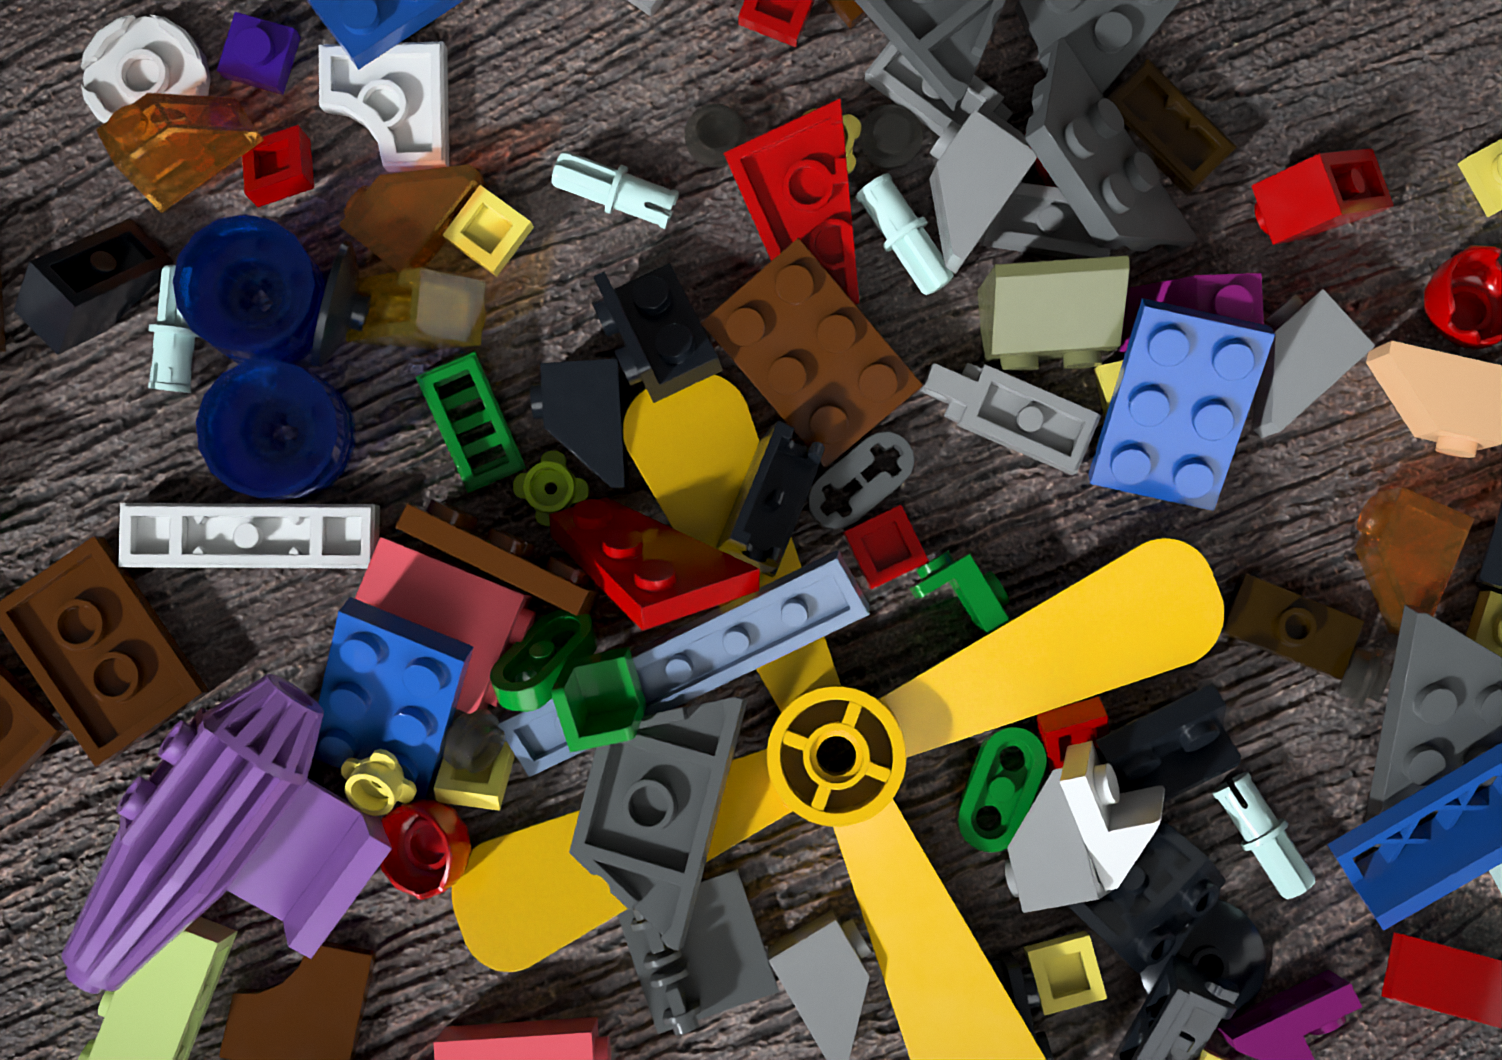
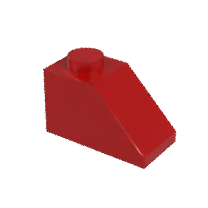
[1251,148,1394,245]

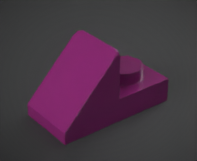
[1216,969,1362,1060]

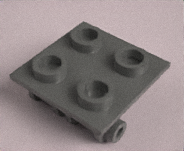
[618,869,779,1035]

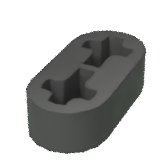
[808,432,914,530]

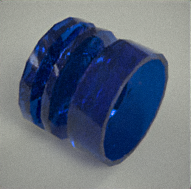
[172,214,328,370]
[196,359,356,500]

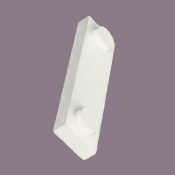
[119,503,380,569]

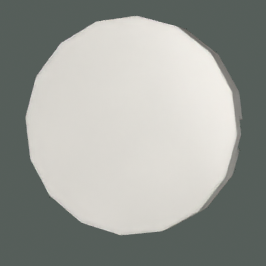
[81,14,211,142]

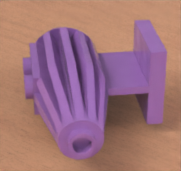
[61,674,392,994]

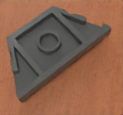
[854,0,1006,111]
[1015,0,1181,96]
[1025,37,1198,254]
[1365,605,1502,847]
[569,696,748,950]

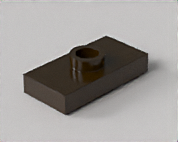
[1106,58,1237,196]
[1220,573,1365,680]

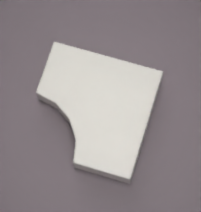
[319,41,449,172]

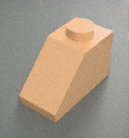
[1366,341,1502,458]

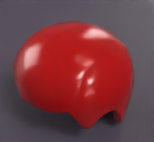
[1424,245,1502,350]
[380,799,472,900]

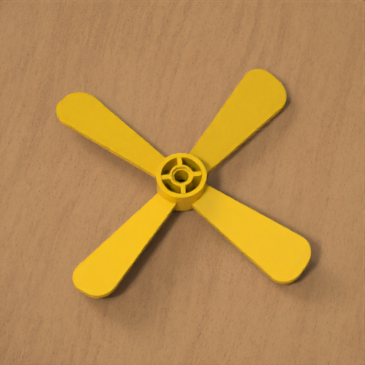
[452,374,1224,1060]

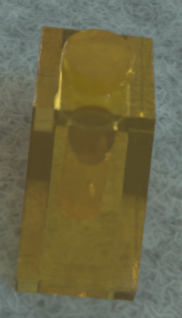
[346,267,486,349]

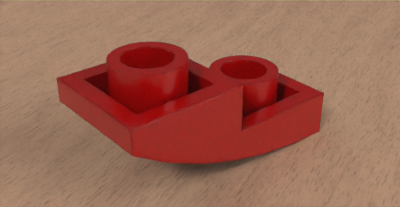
[1381,932,1502,1028]

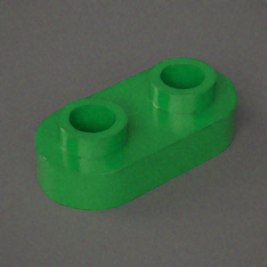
[490,609,598,712]
[955,726,1047,852]

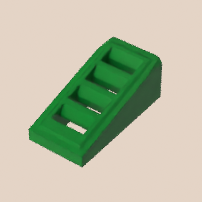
[416,350,526,493]

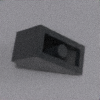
[14,218,174,355]
[530,358,630,493]

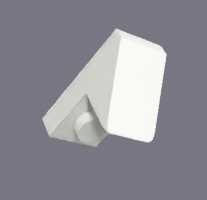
[1060,741,1165,891]

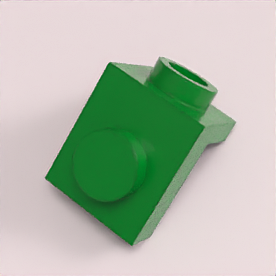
[909,550,1010,634]

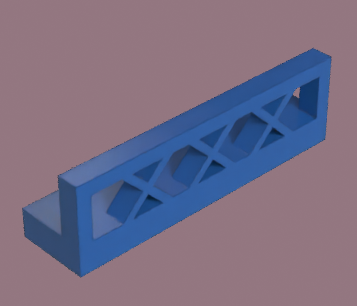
[1327,743,1502,931]

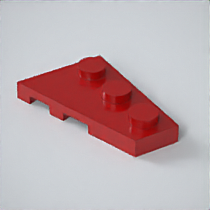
[723,98,860,305]
[549,498,760,631]

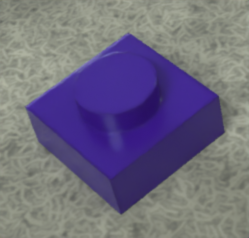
[217,12,301,95]

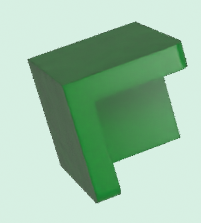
[551,647,647,753]

